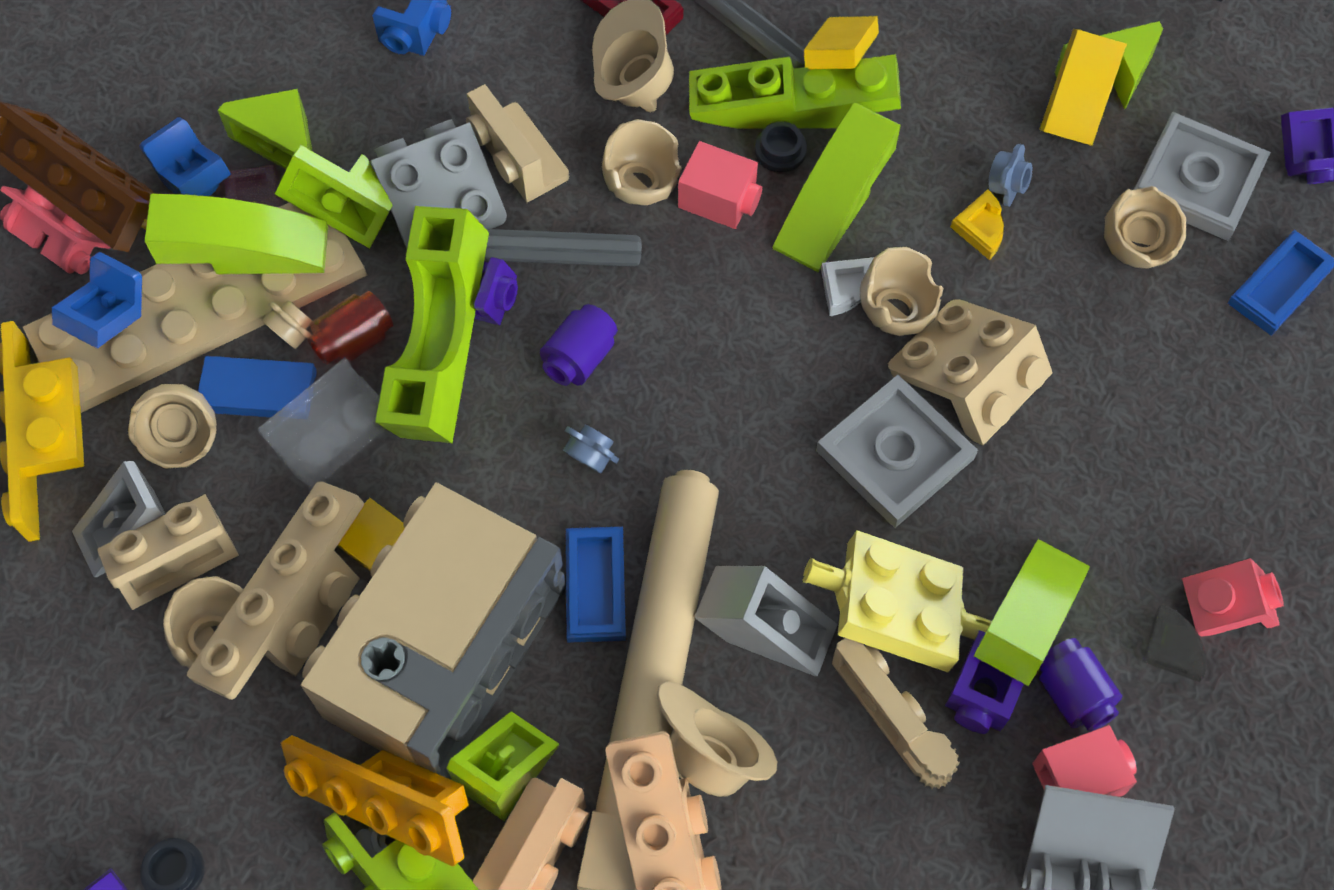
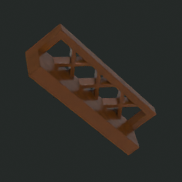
[0,101,156,252]

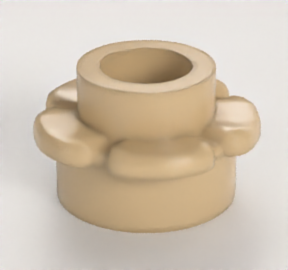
[262,300,313,349]

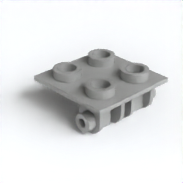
[1022,785,1174,890]

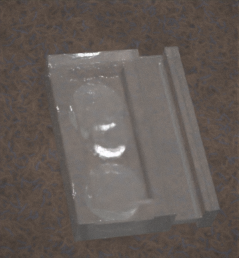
[258,358,387,491]

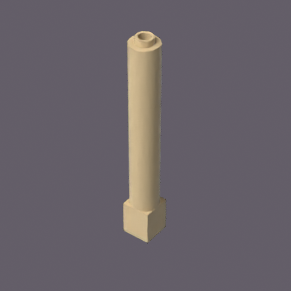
[577,470,719,890]

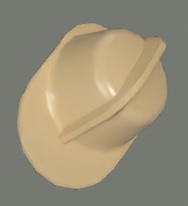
[592,0,674,113]
[656,681,777,797]

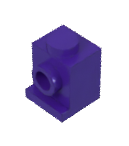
[945,630,1024,734]

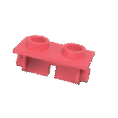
[0,186,111,274]

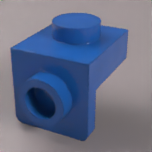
[372,0,451,56]
[140,117,231,196]
[52,252,142,349]

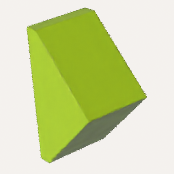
[218,89,312,169]
[446,711,559,821]

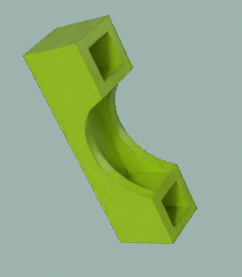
[375,206,489,443]

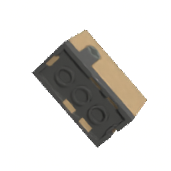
[301,482,566,778]

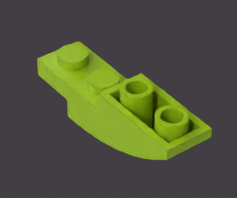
[689,54,901,129]

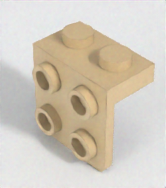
[888,299,1053,445]

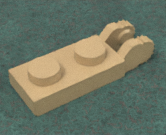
[832,638,960,789]

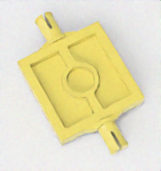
[803,530,992,672]

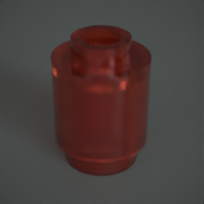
[308,291,393,368]

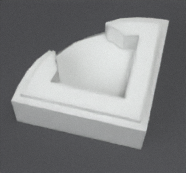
[821,257,874,316]

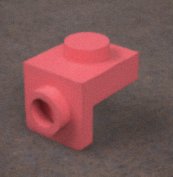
[1182,558,1284,637]

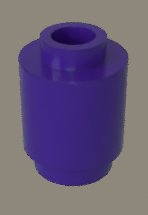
[540,304,617,386]
[1039,638,1123,732]

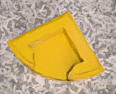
[951,190,1004,260]

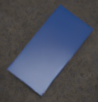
[1227,230,1334,336]
[198,356,317,420]
[566,527,626,643]

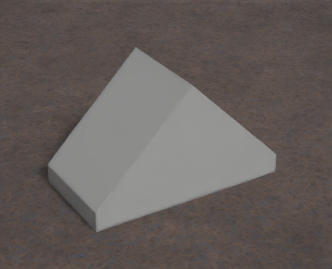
[72,461,166,577]

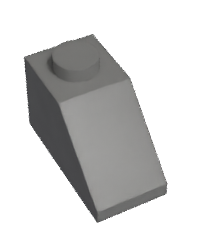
[694,566,838,676]

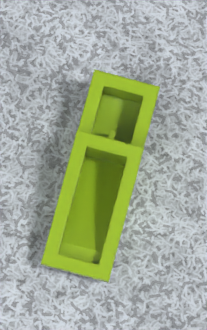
[773,102,901,273]
[145,194,328,274]
[974,539,1090,686]

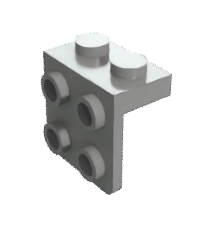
[370,119,507,249]

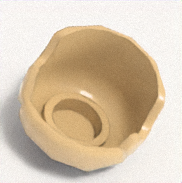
[602,119,682,206]
[1104,186,1186,268]
[860,247,943,336]
[128,384,217,469]
[163,576,244,669]

